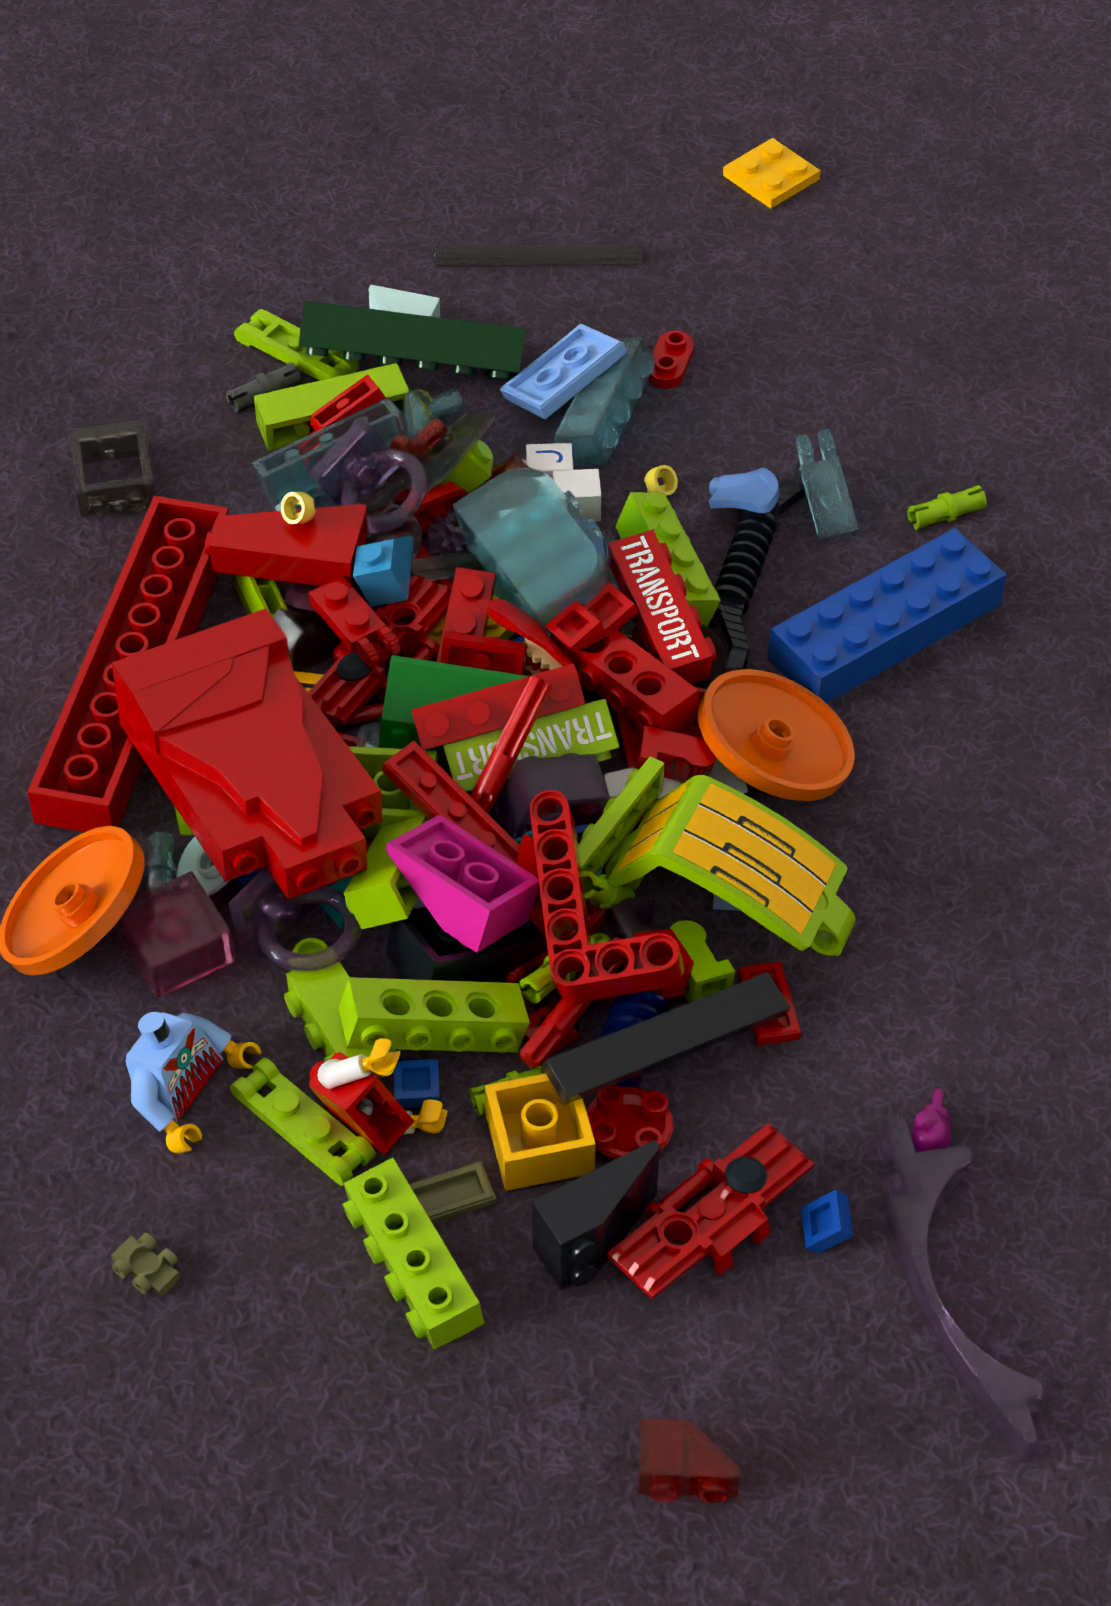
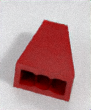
[205,504,369,587]

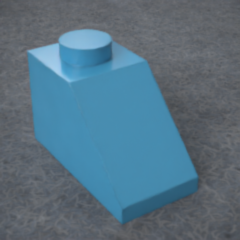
[353,536,414,607]

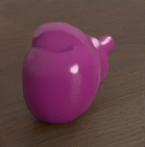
[913,1088,951,1160]

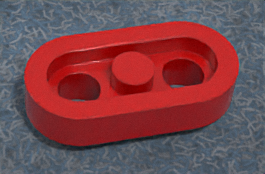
[647,330,694,389]
[399,482,469,535]

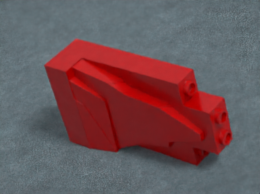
[112,608,383,900]

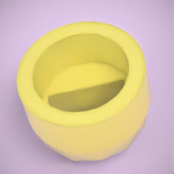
[644,465,678,496]
[281,492,316,524]

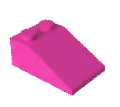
[385,815,539,953]

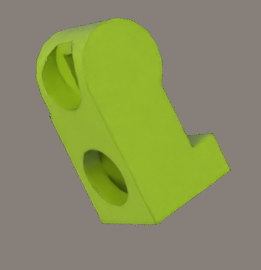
[670,920,736,1003]

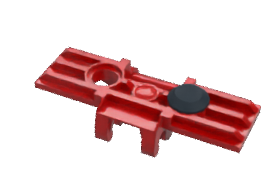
[308,574,451,726]
[607,1123,814,1300]

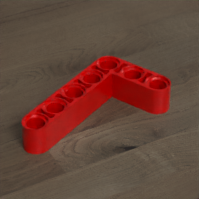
[530,790,684,1003]

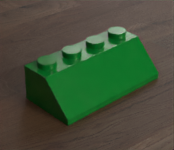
[378,655,541,771]

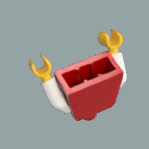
[309,1039,448,1155]

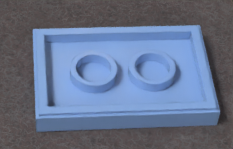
[500,324,628,419]

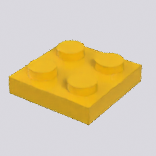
[723,138,821,209]

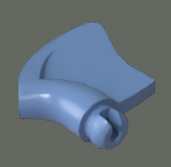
[709,467,780,513]

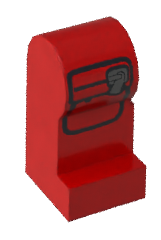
[634,725,716,783]

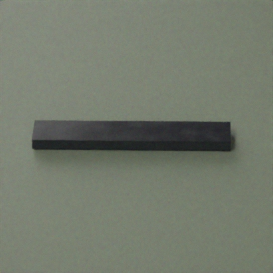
[542,972,790,1105]

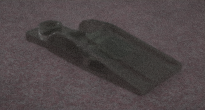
[359,411,495,511]

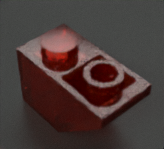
[638,1419,740,1503]

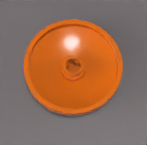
[698,669,855,801]
[0,826,145,976]

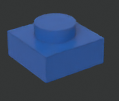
[394,1059,440,1108]
[801,1190,853,1253]

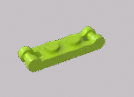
[234,309,359,381]
[230,1057,376,1186]

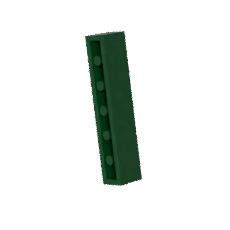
[299,301,525,380]

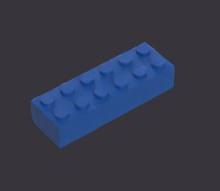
[768,528,1007,703]

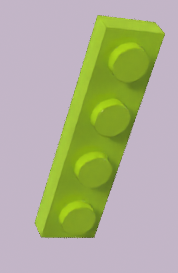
[563,756,665,895]

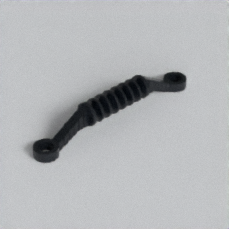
[715,455,816,673]

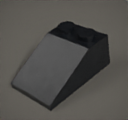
[385,907,548,982]
[532,1140,660,1290]

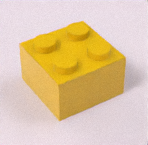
[485,1073,596,1191]

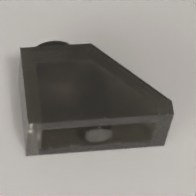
[273,608,341,672]

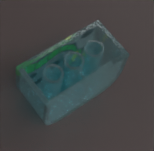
[452,468,613,638]

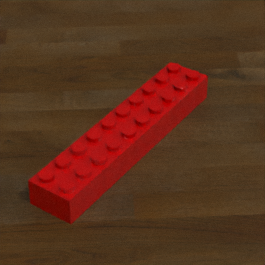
[27,496,229,832]

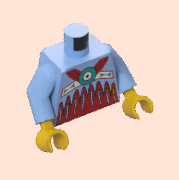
[125,1012,261,1154]

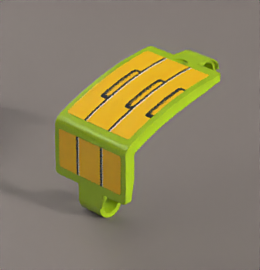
[605,775,856,956]

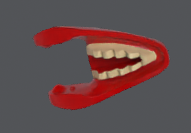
[487,599,581,682]

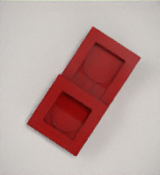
[545,582,639,652]

